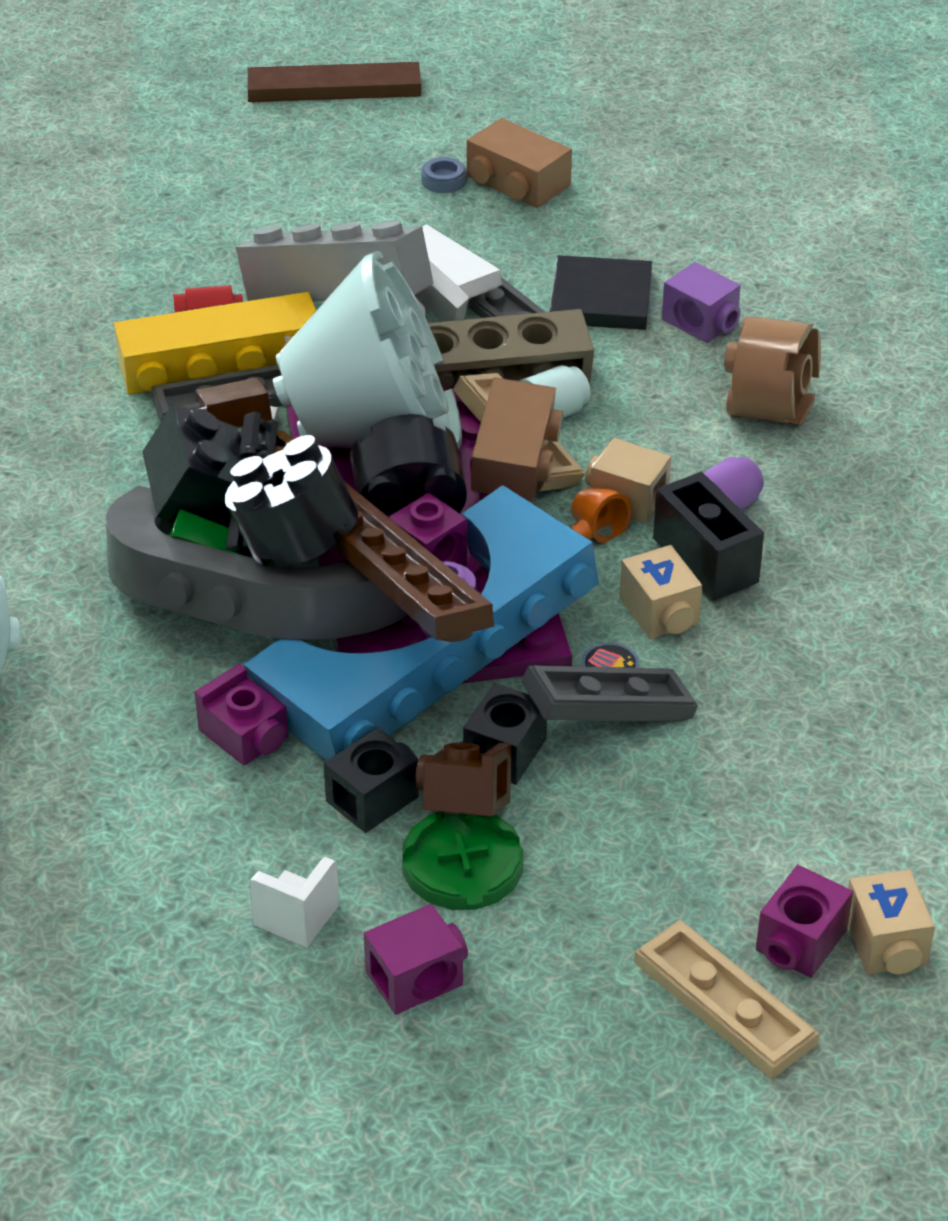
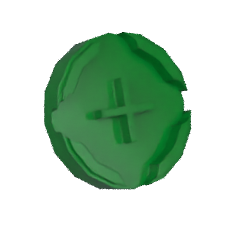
[402,811,523,910]

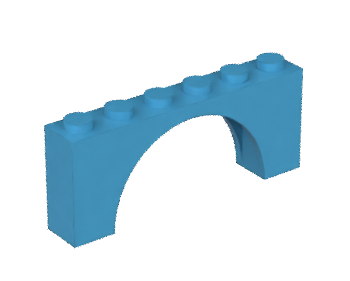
[243,485,599,761]

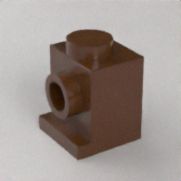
[416,742,511,816]

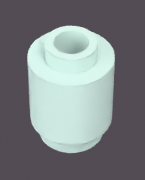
[520,365,591,418]

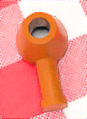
[570,488,632,544]

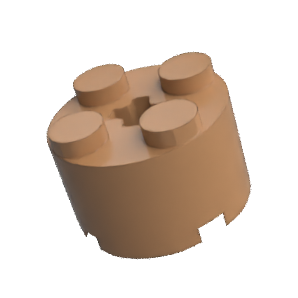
[724,316,821,425]

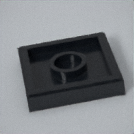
[550,255,652,330]

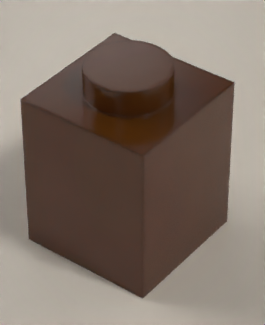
[192,377,272,434]

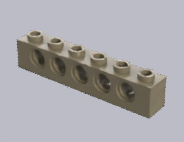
[284,309,594,389]

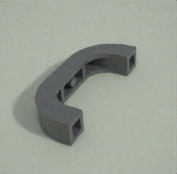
[106,486,408,640]

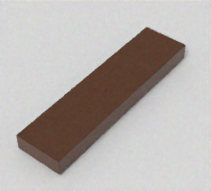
[247,62,421,102]

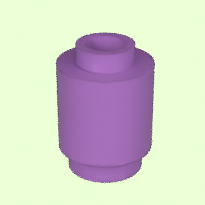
[704,457,764,511]

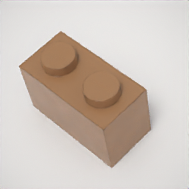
[467,118,572,208]
[471,377,563,502]

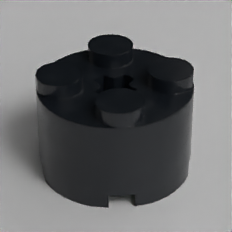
[350,414,467,517]
[225,435,358,568]

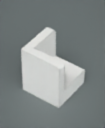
[250,857,339,948]

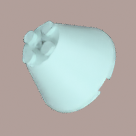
[273,251,462,449]

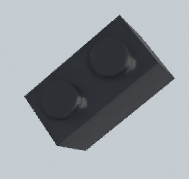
[653,471,764,601]

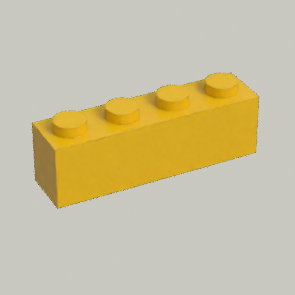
[114,292,316,394]

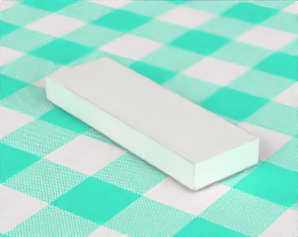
[422,225,502,299]

